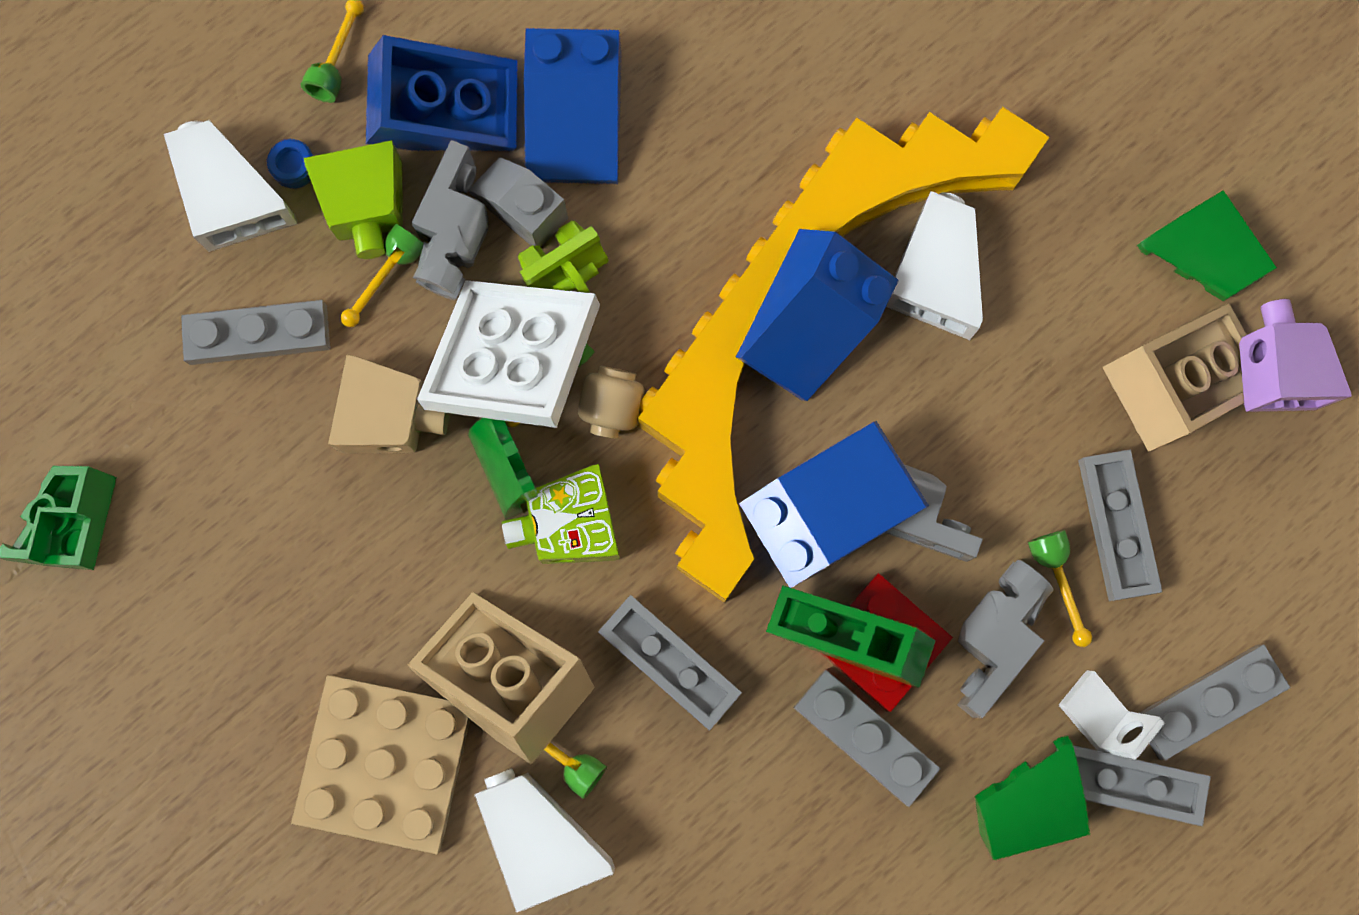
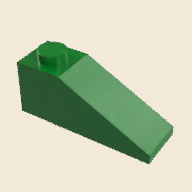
[766,585,936,688]

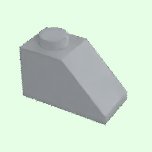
[469,157,568,247]

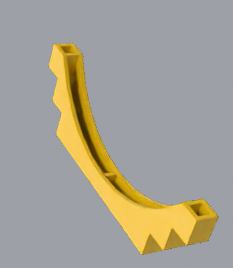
[638,106,1050,602]

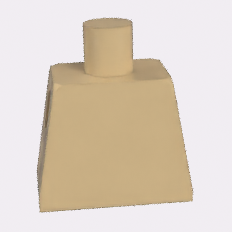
[328,355,450,454]

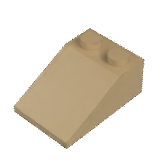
[1102,303,1247,452]
[408,592,595,765]

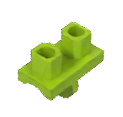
[518,220,609,293]

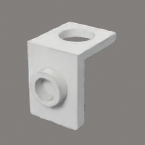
[1059,670,1165,760]

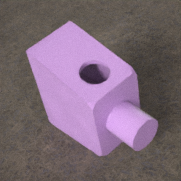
[1239,299,1352,412]

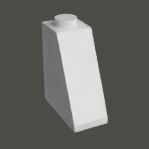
[164,120,298,252]
[886,191,983,340]
[475,769,615,912]

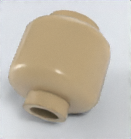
[578,366,645,438]

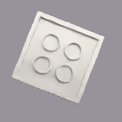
[417,280,600,428]

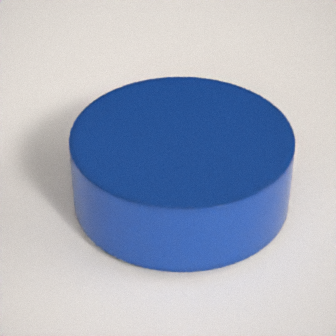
[267,139,314,189]

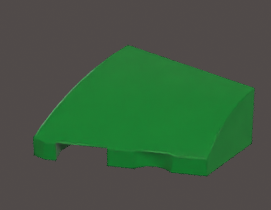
[1137,190,1277,302]
[468,418,538,520]
[0,466,117,570]
[975,736,1090,861]

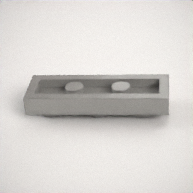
[181,300,330,365]
[1078,449,1162,602]
[598,595,742,731]
[1139,644,1291,760]
[793,670,940,807]
[1056,745,1211,827]

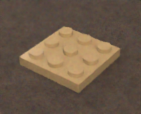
[291,675,470,854]

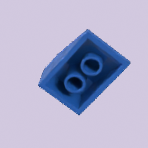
[524,28,621,184]
[366,35,518,151]
[736,229,899,401]
[739,421,929,588]

